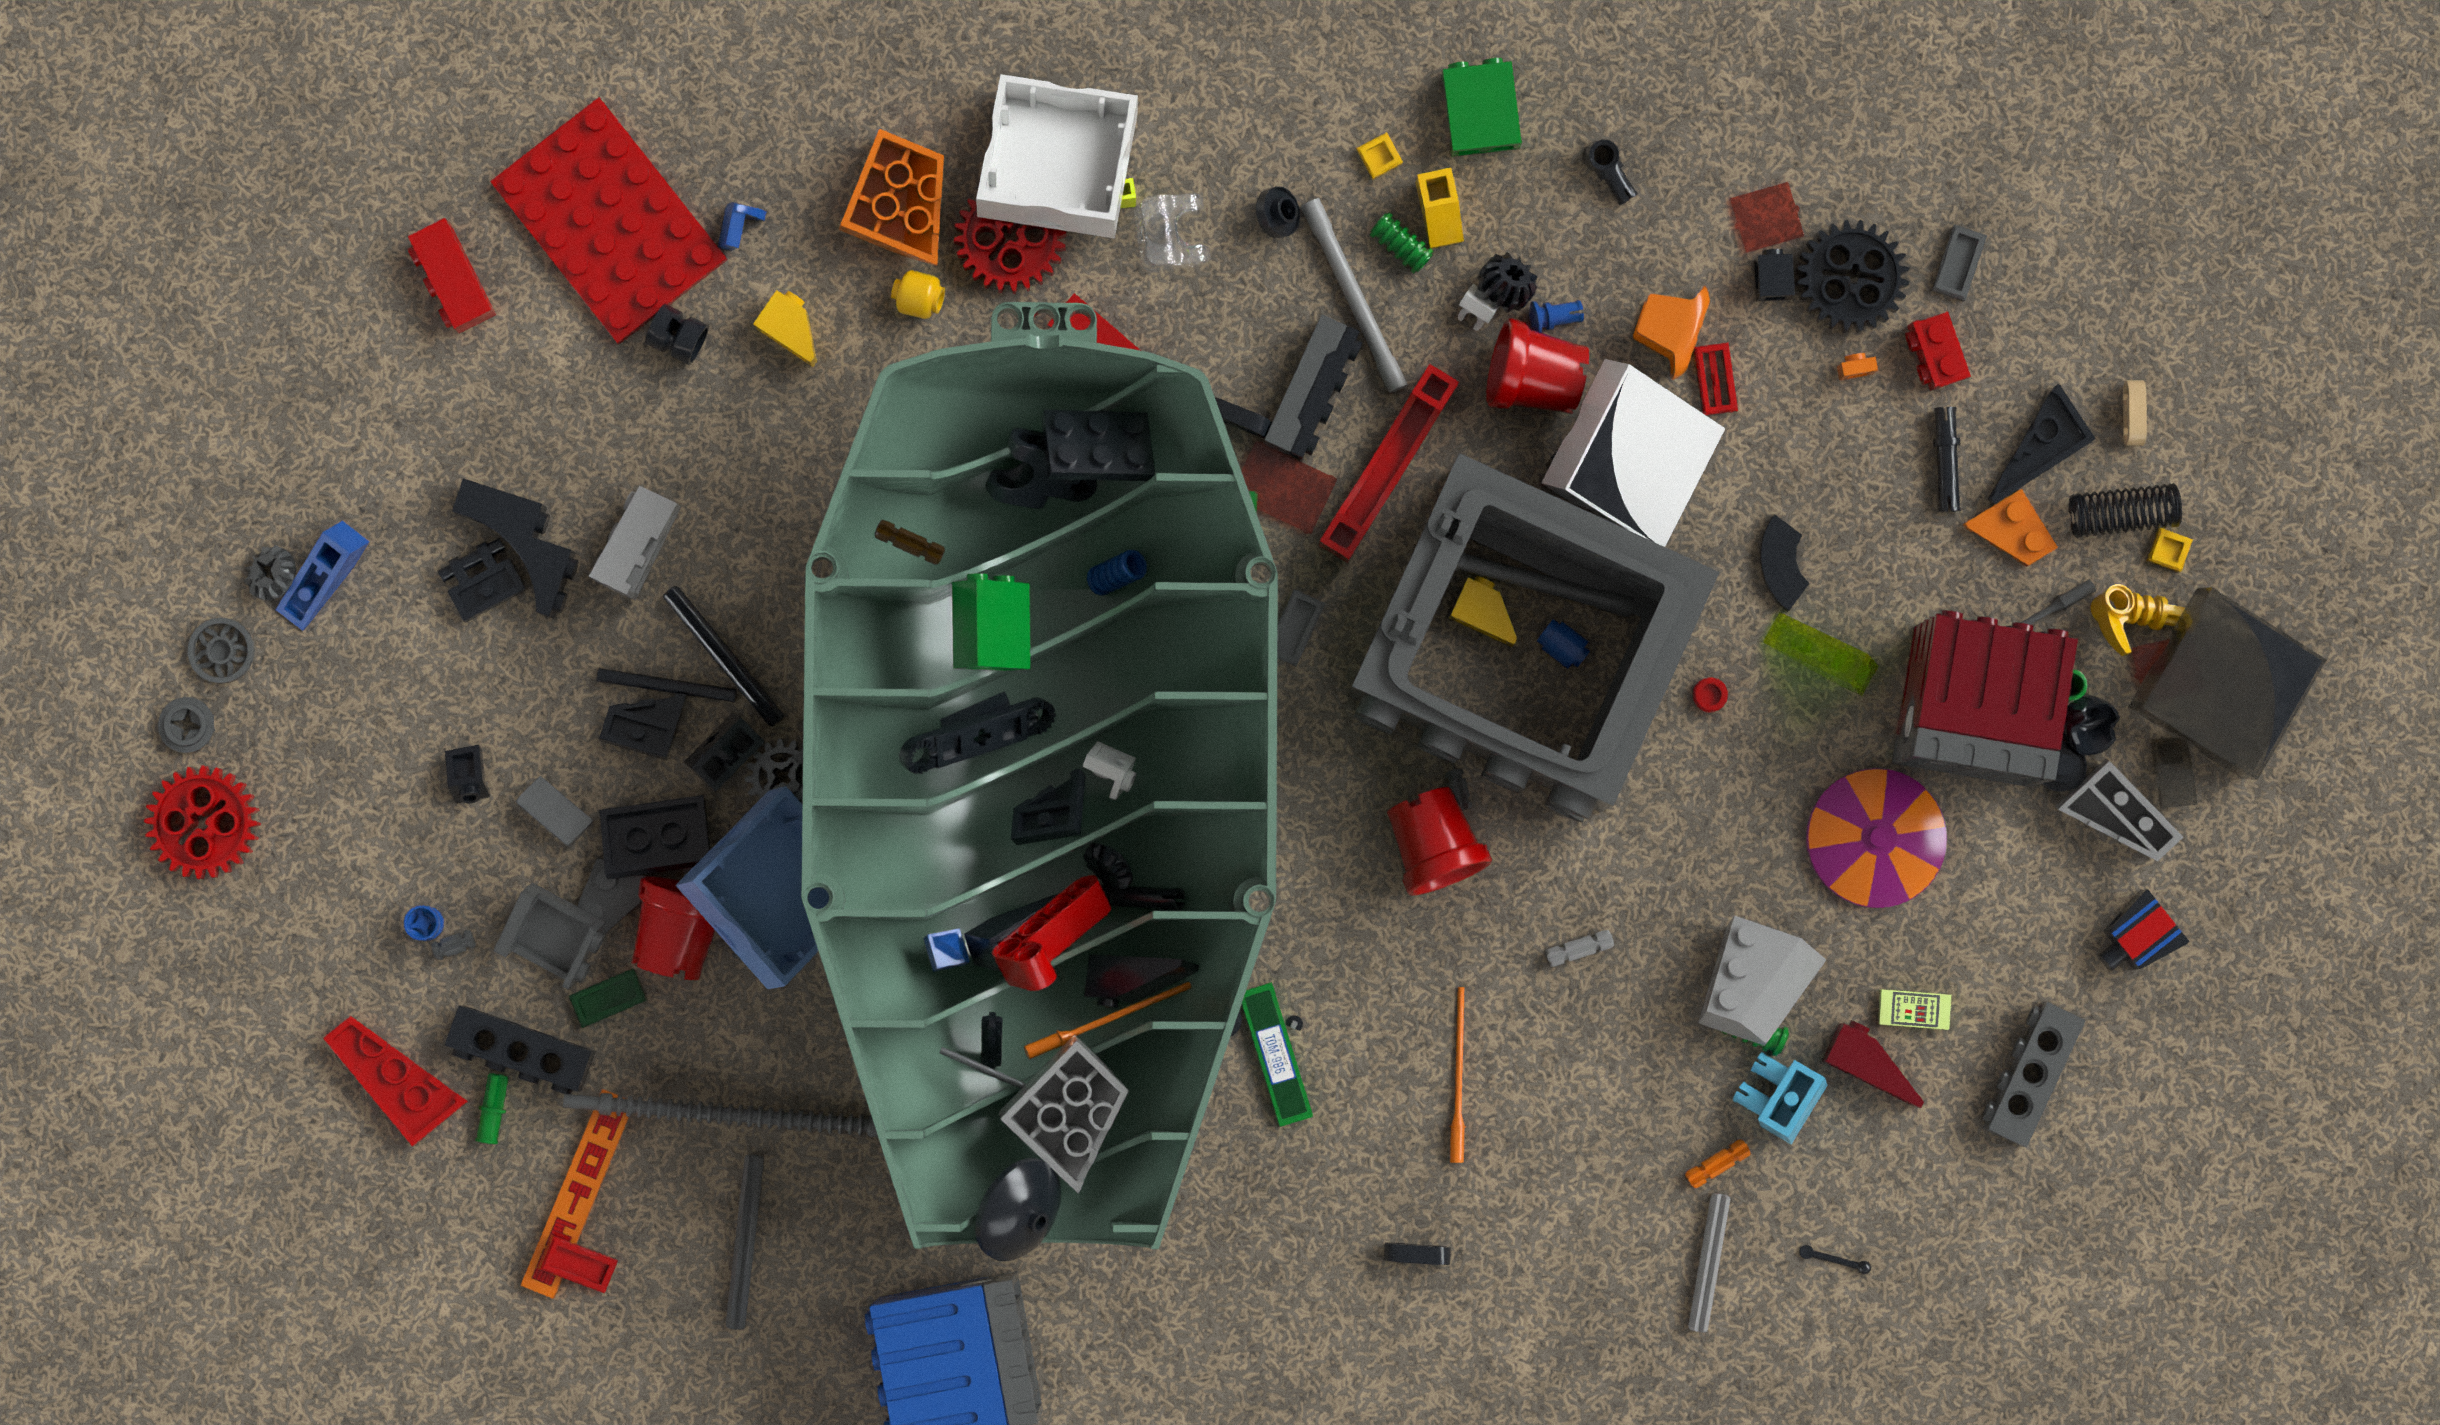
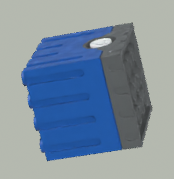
[865,1271,1043,1425]

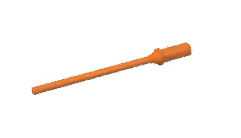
[1024,982,1191,1059]
[1449,987,1466,1163]

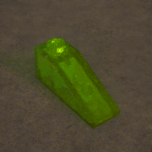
[1763,612,1879,696]

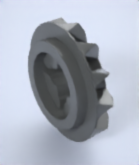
[244,545,296,601]
[158,697,215,753]

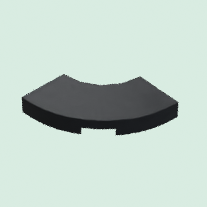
[1760,514,1810,612]

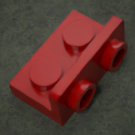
[1905,312,1971,391]

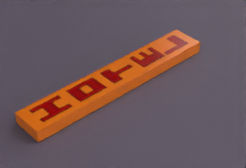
[521,1089,630,1299]

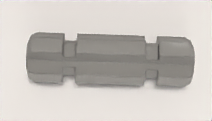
[1545,930,1614,967]

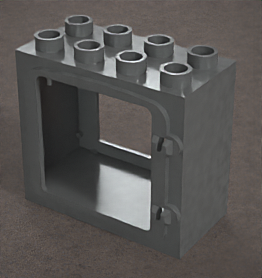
[1347,453,1720,823]

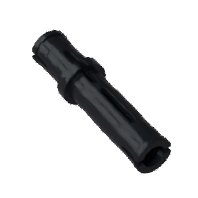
[1933,407,1961,512]

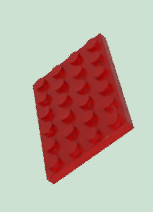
[490,97,728,345]

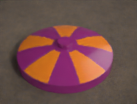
[1806,768,1947,908]

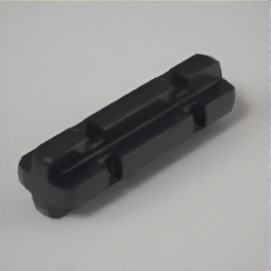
[981,1012,1003,1070]

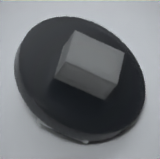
[1286,1015,1303,1031]

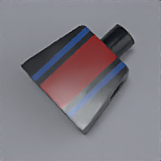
[2098,889,2190,971]

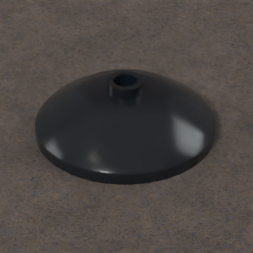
[975,1158,1061,1262]

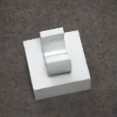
[1458,284,1500,331]

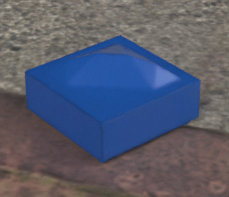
[923,928,970,972]

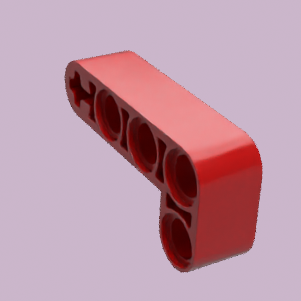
[992,875,1111,991]

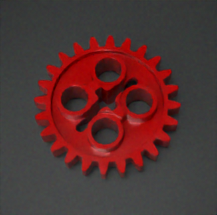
[954,199,1067,294]
[144,765,261,879]

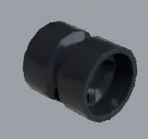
[645,304,709,366]

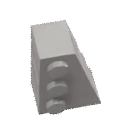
[589,486,681,601]

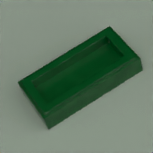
[569,968,648,1028]

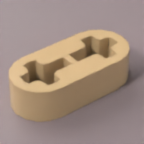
[2123,380,2147,446]

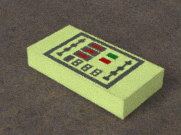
[1878,989,1951,1030]

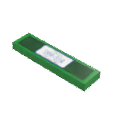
[1242,982,1313,1127]

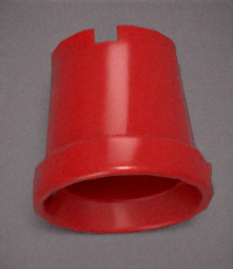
[1486,318,1589,414]
[1387,787,1492,896]
[631,876,715,980]

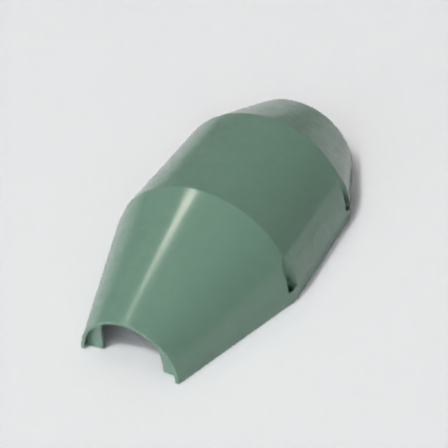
[801,302,1278,1249]

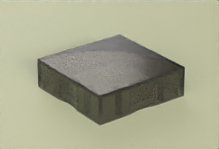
[2128,587,2327,780]

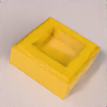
[1356,132,1403,180]
[2147,528,2193,573]

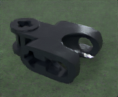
[985,428,1098,509]

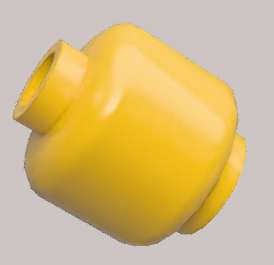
[891,270,945,319]

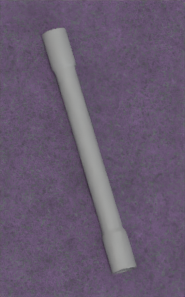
[1301,198,1408,394]

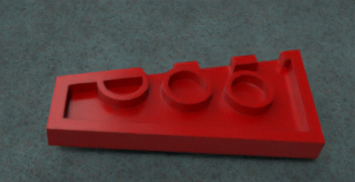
[323,1016,468,1147]

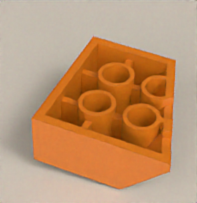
[839,129,944,266]

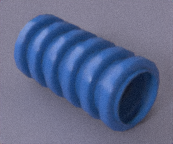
[1087,550,1147,596]

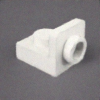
[1083,741,1136,800]

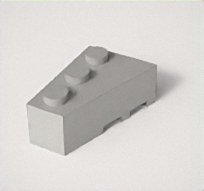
[2055,759,2183,861]

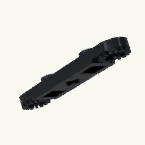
[899,697,1056,774]

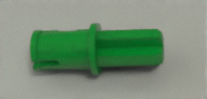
[475,1073,509,1144]

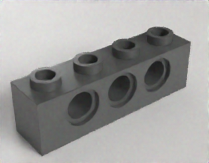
[1981,1002,2086,1148]

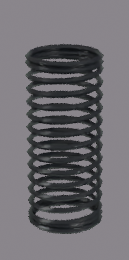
[2069,483,2182,538]

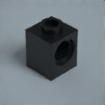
[1754,249,1795,302]

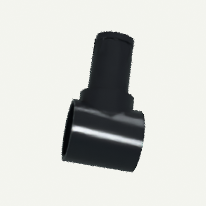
[1583,139,1638,206]

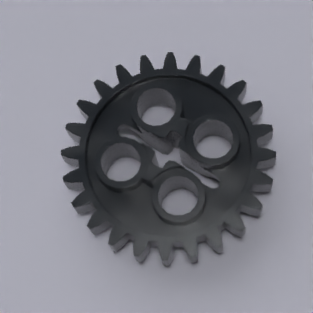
[1796,220,1910,333]

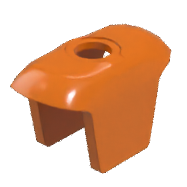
[1633,286,1710,380]

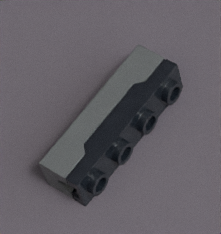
[1264,314,1362,461]

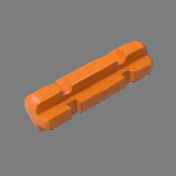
[1685,1139,1751,1188]

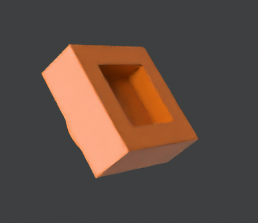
[1837,353,1878,381]

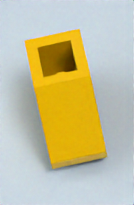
[1415,168,1464,249]

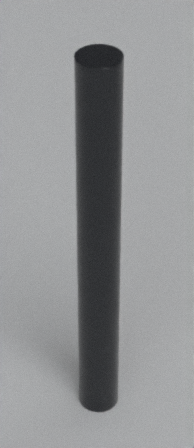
[597,668,737,703]

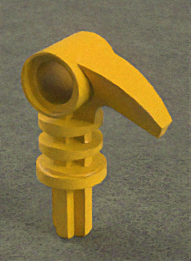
[2091,584,2195,656]

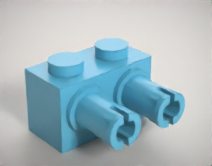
[1733,1052,1828,1144]

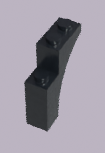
[452,478,579,619]

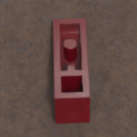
[1822,1020,1924,1108]

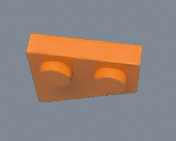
[1963,489,2058,567]

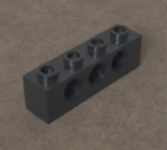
[445,1005,596,1094]

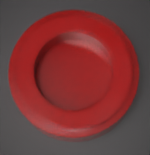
[1692,677,1728,713]

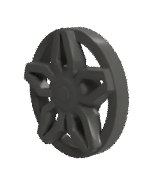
[188,618,255,683]

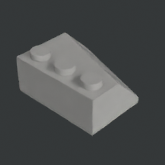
[1698,916,1826,1046]
[999,1034,1129,1193]

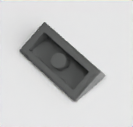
[515,776,593,847]

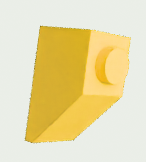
[753,290,817,367]
[1449,576,1517,647]

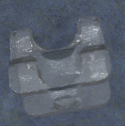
[1134,193,1211,273]

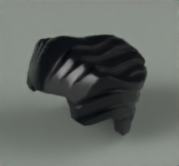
[2063,694,2120,755]

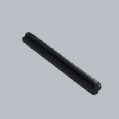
[663,586,784,727]

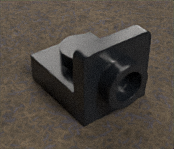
[445,745,490,803]

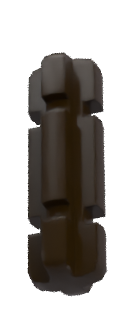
[875,520,945,565]

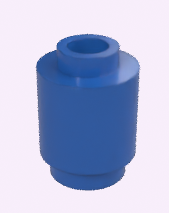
[1537,619,1590,669]

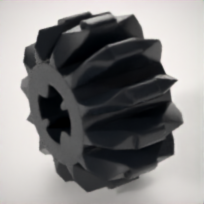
[1477,252,1538,313]

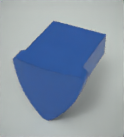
[718,202,767,251]

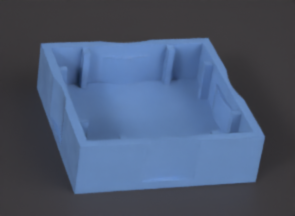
[676,786,829,989]

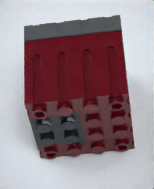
[1892,610,2078,787]

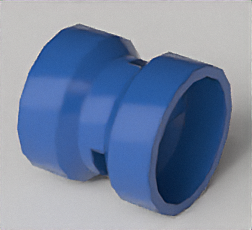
[404,905,444,941]

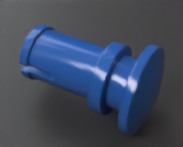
[1529,300,1584,333]

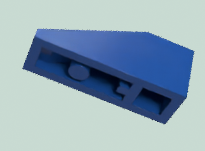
[276,521,369,631]

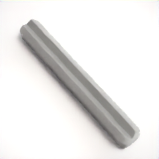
[1688,1193,1730,1333]

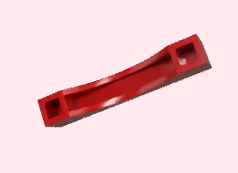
[1318,364,1459,563]

